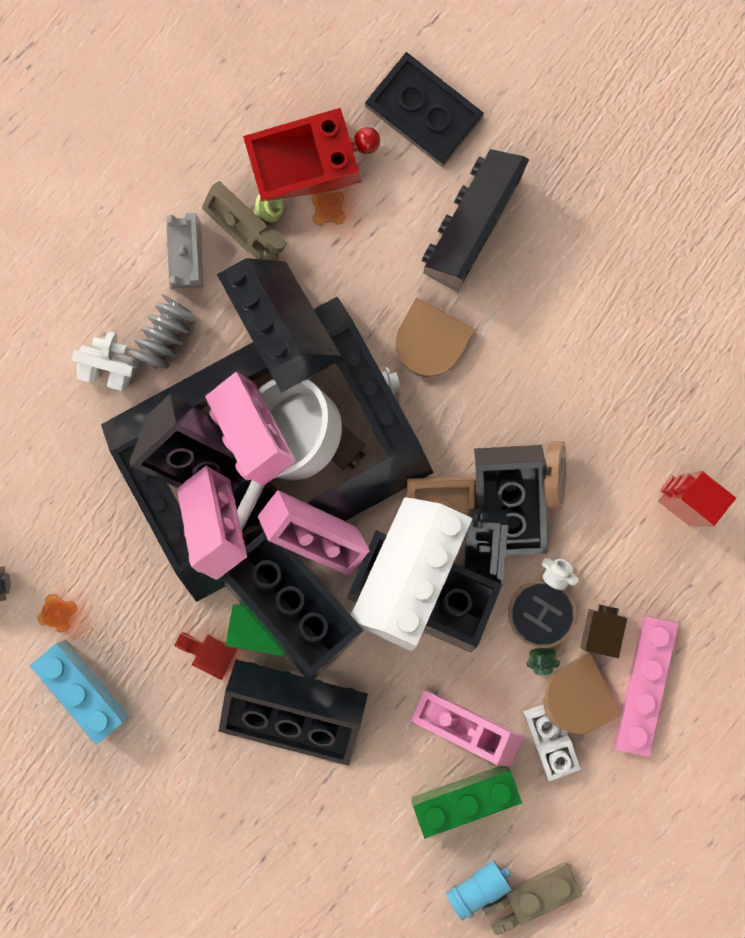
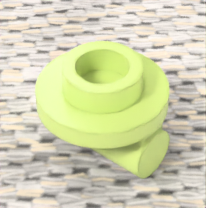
[254,194,284,223]

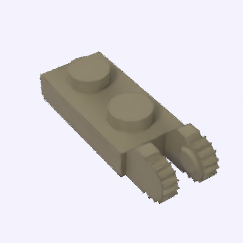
[202,181,286,261]
[483,862,582,935]

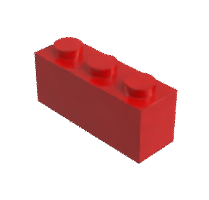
[658,471,736,526]

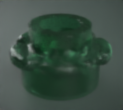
[526,648,560,675]

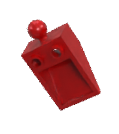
[243,107,381,202]

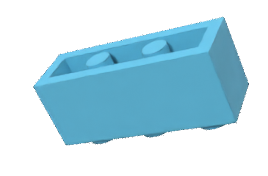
[30,640,130,745]

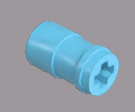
[446,860,512,921]

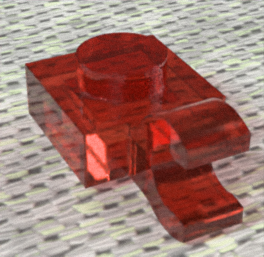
[174,631,238,680]

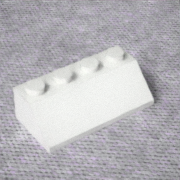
[351,497,473,651]

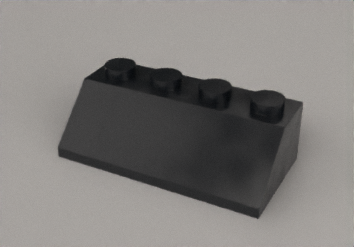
[421,149,530,292]
[217,258,342,393]
[346,530,502,653]
[219,532,364,683]
[218,659,368,766]

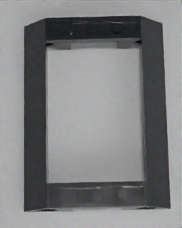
[101,297,434,602]

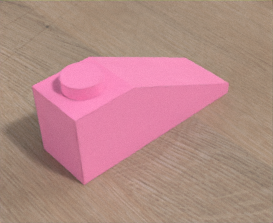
[411,690,525,767]

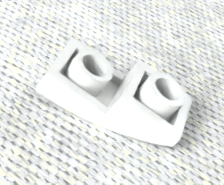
[523,704,581,781]

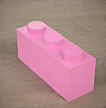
[205,372,296,485]
[177,465,247,580]
[258,490,370,576]

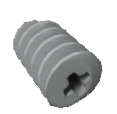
[128,294,197,369]

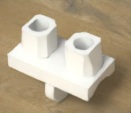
[72,331,141,391]

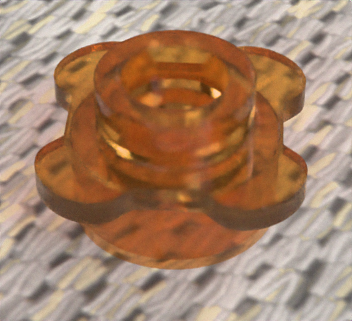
[311,191,346,226]
[37,594,77,633]

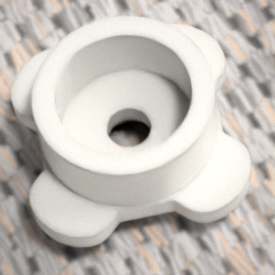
[542,558,579,590]

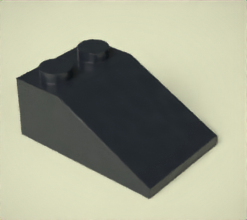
[474,445,547,556]

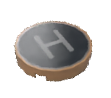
[544,441,566,509]
[508,580,576,648]

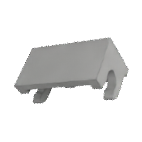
[166,213,204,289]

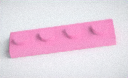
[614,615,679,757]

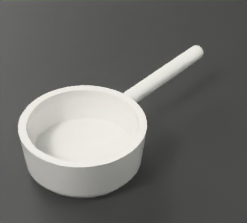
[237,379,342,531]

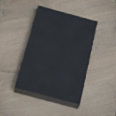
[365,52,484,167]

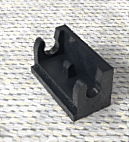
[464,509,508,587]

